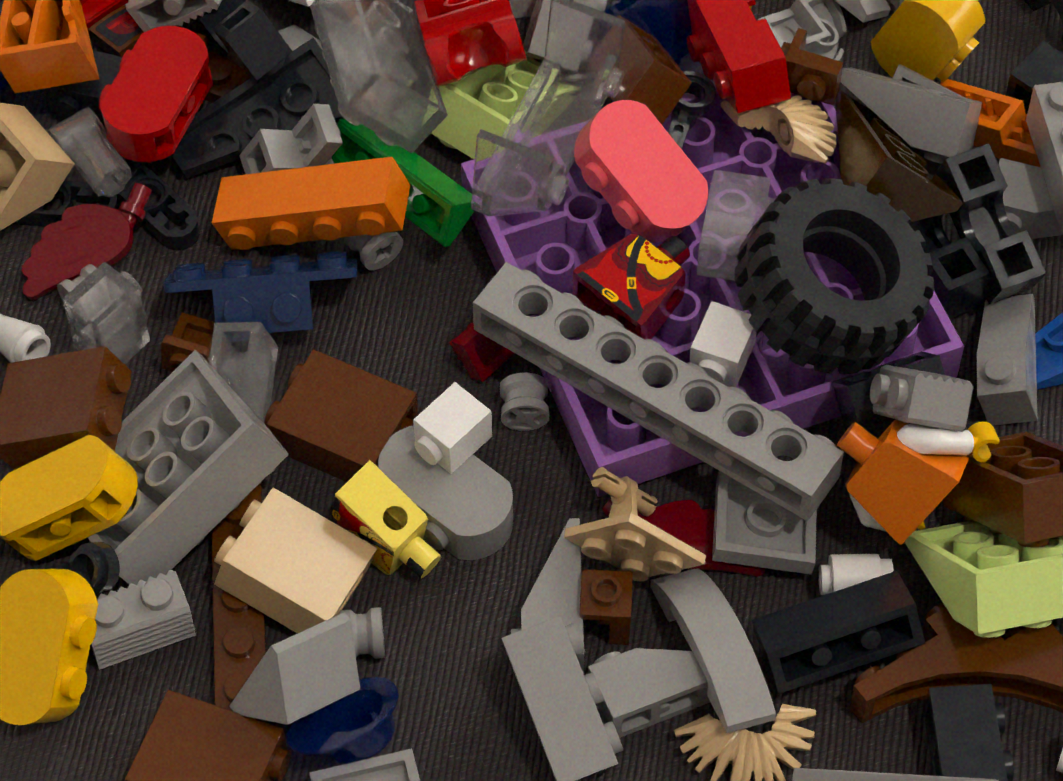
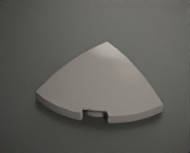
[758,0,847,61]

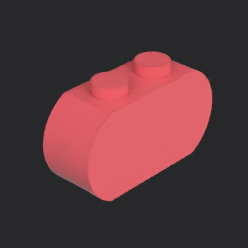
[574,100,708,243]

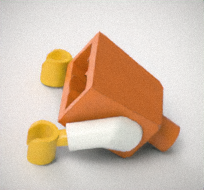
[837,420,1000,545]

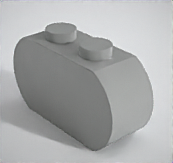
[378,425,513,560]

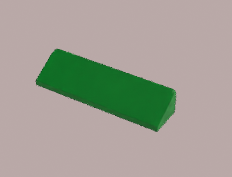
[332,116,479,247]

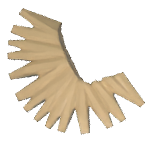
[720,93,836,164]
[674,704,816,781]

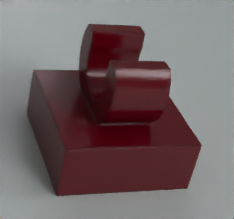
[449,323,514,382]

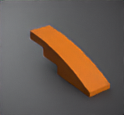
[940,79,1040,167]

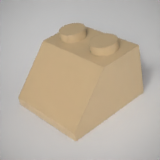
[0,103,75,231]

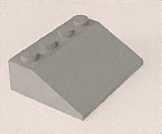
[87,350,289,585]

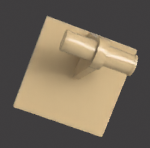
[563,467,706,581]

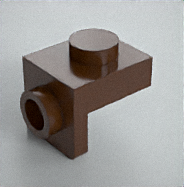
[781,28,843,105]
[161,312,227,372]

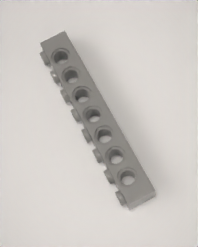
[473,262,844,521]

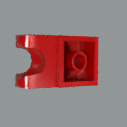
[414,0,527,87]

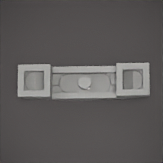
[650,568,776,733]

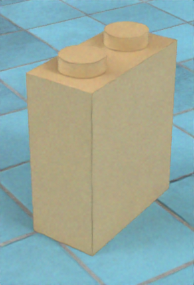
[214,487,377,633]

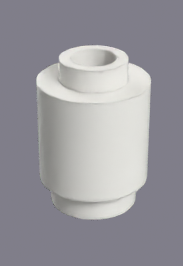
[819,554,894,595]

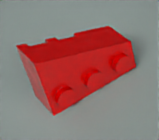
[687,0,791,113]

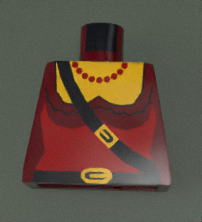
[572,234,690,339]

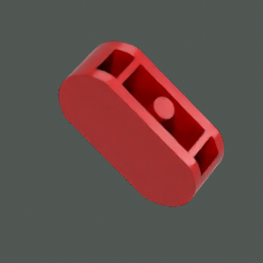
[99,26,213,162]

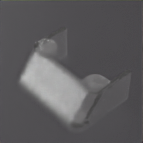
[471,0,626,217]

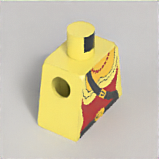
[331,460,441,578]

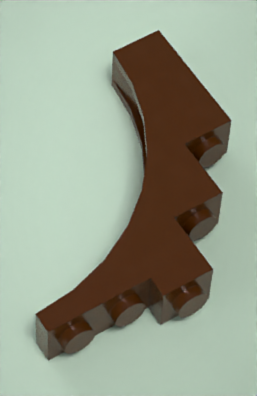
[849,602,1063,723]

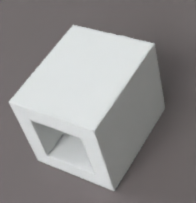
[690,301,756,387]
[413,382,492,474]

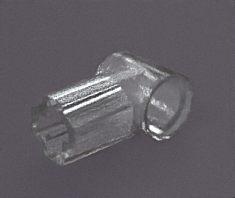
[46,107,132,197]

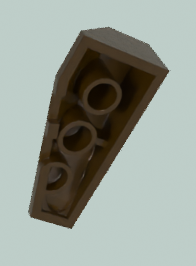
[836,90,963,222]

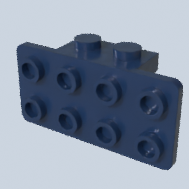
[163,251,358,337]

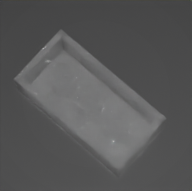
[310,0,448,153]

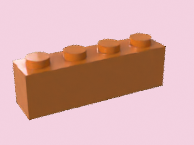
[212,157,411,250]

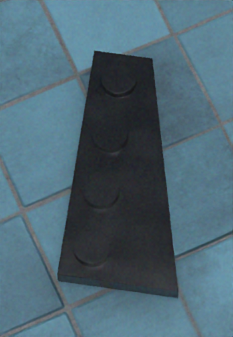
[171,38,365,179]

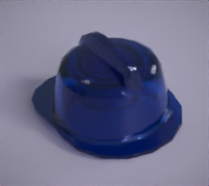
[286,677,399,764]

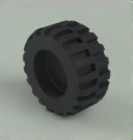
[735,178,935,375]

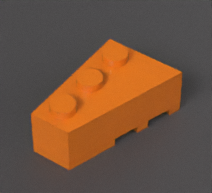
[0,0,100,93]

